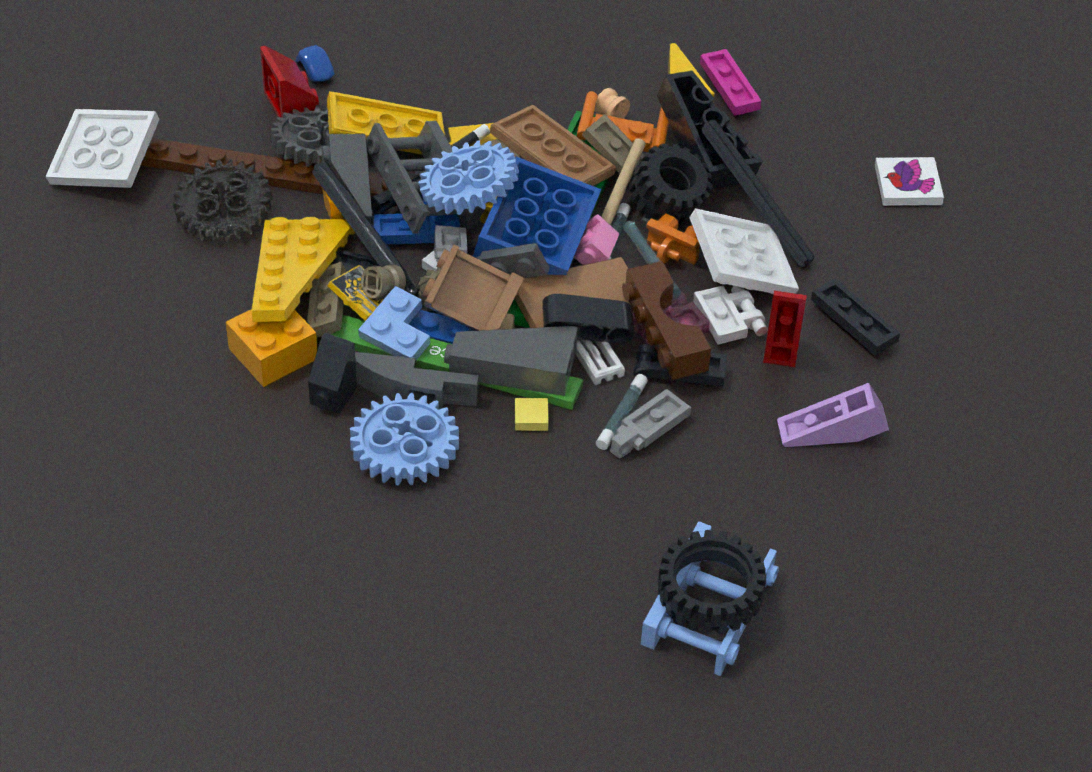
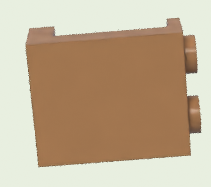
[422,244,524,331]

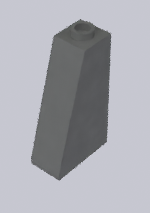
[444,326,578,396]

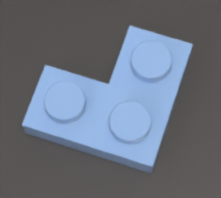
[358,286,431,360]

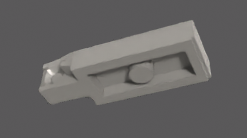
[434,225,467,262]
[610,389,691,459]

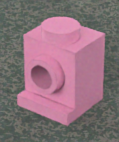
[574,214,619,265]

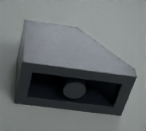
[308,333,357,414]

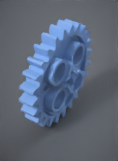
[418,141,519,215]
[350,393,459,485]

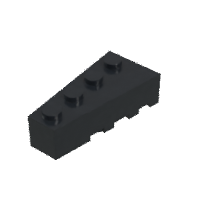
[657,70,763,189]

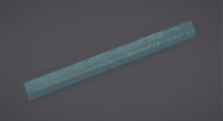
[623,221,681,299]

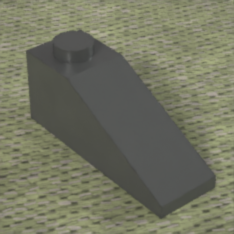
[322,134,372,222]

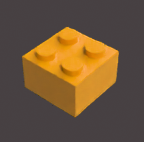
[226,309,318,387]

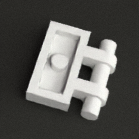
[693,286,768,344]

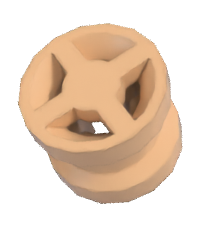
[595,88,630,119]

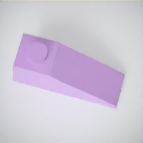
[777,383,889,447]

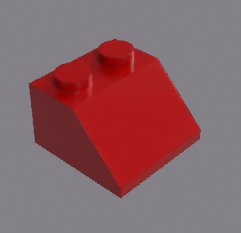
[260,46,319,118]

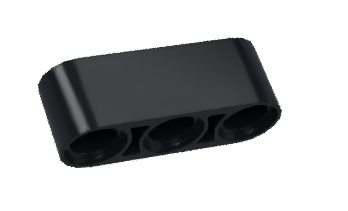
[542,294,634,343]

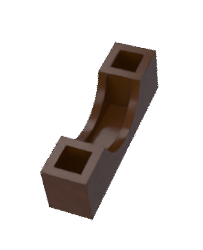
[622,261,711,380]

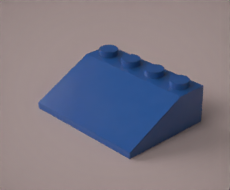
[473,156,601,275]

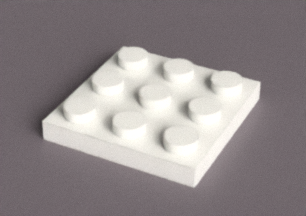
[46,109,159,188]
[689,208,799,294]

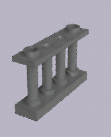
[366,121,485,233]

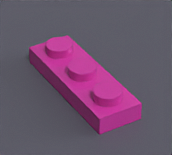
[700,49,762,116]

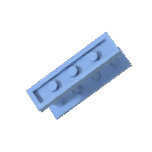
[641,521,779,676]

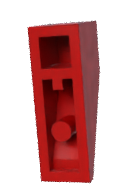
[763,290,807,367]

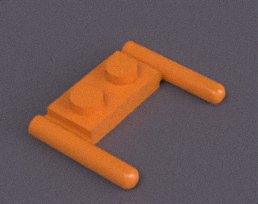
[577,91,669,152]

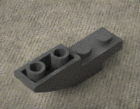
[355,352,479,409]

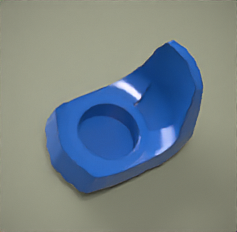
[295,45,335,82]

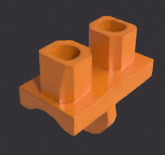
[646,213,700,265]

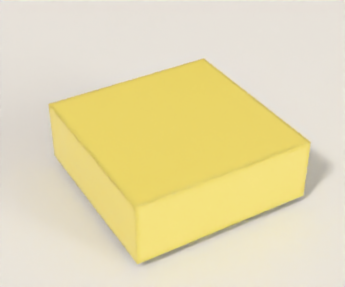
[515,398,548,431]

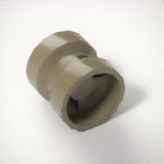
[361,265,406,298]

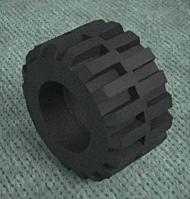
[629,144,712,226]

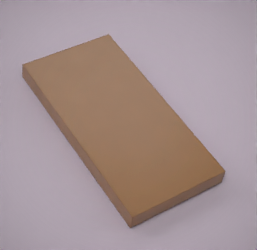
[490,105,616,186]
[514,257,634,328]

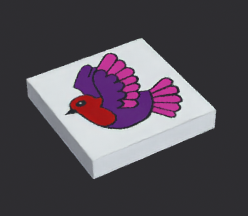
[875,157,944,206]

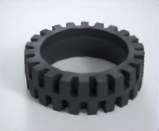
[658,530,766,634]

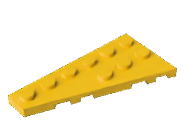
[252,217,355,322]

